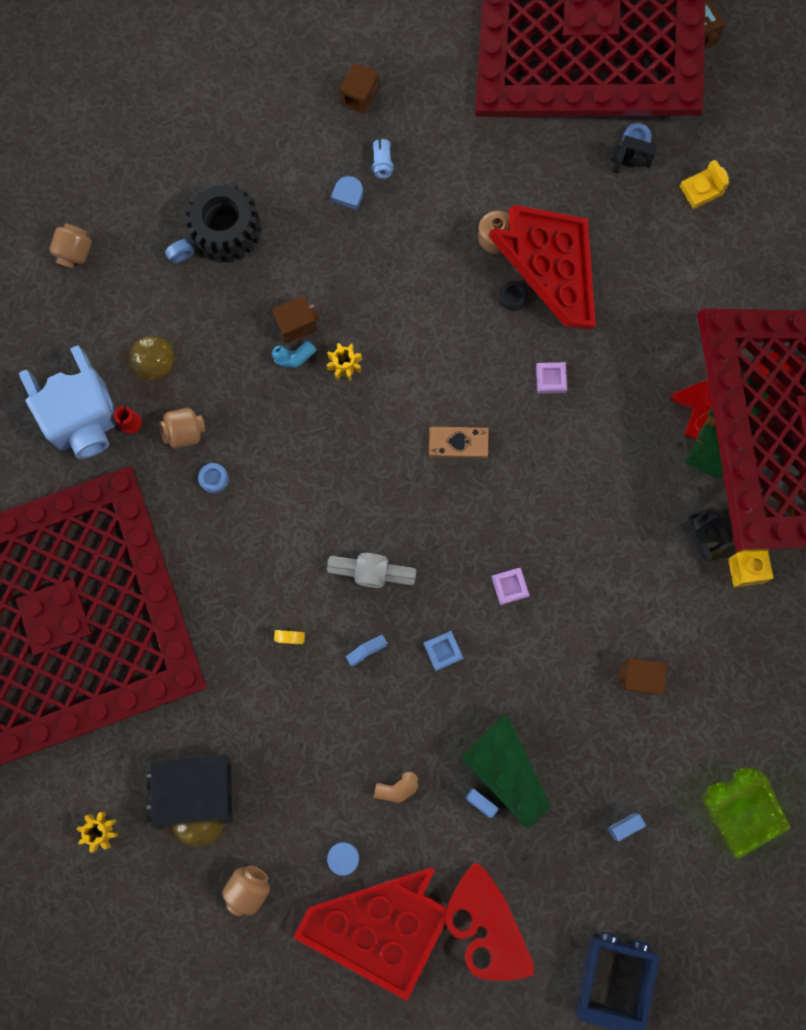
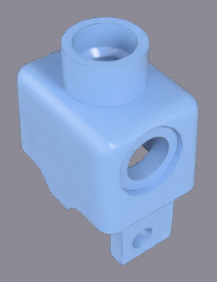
[19,345,118,459]

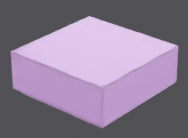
[536,362,567,394]
[491,567,530,606]

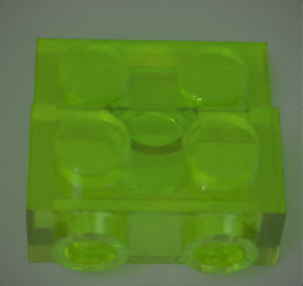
[701,767,791,859]

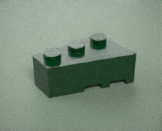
[685,368,768,479]
[460,714,551,829]

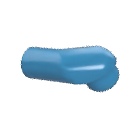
[272,340,317,368]

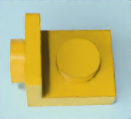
[680,160,729,209]

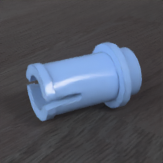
[372,139,394,179]

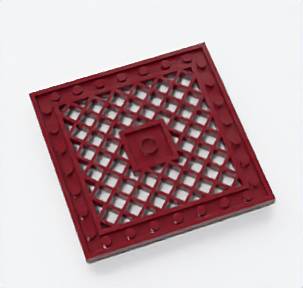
[475,0,706,117]
[697,308,806,552]
[0,465,208,766]

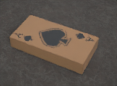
[429,427,488,459]

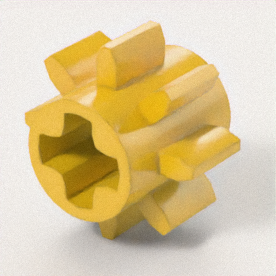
[327,343,362,381]
[76,812,119,852]

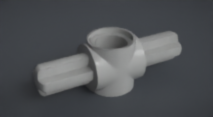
[327,553,416,588]

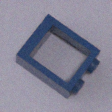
[575,932,660,1030]

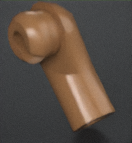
[374,772,418,803]

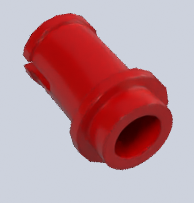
[114,406,142,434]

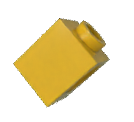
[728,551,774,588]

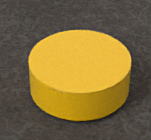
[274,630,305,644]

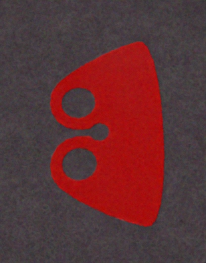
[445,863,534,981]

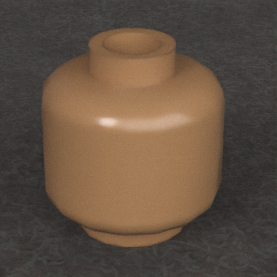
[478,210,510,254]
[49,223,92,269]
[159,408,205,449]
[222,865,270,916]

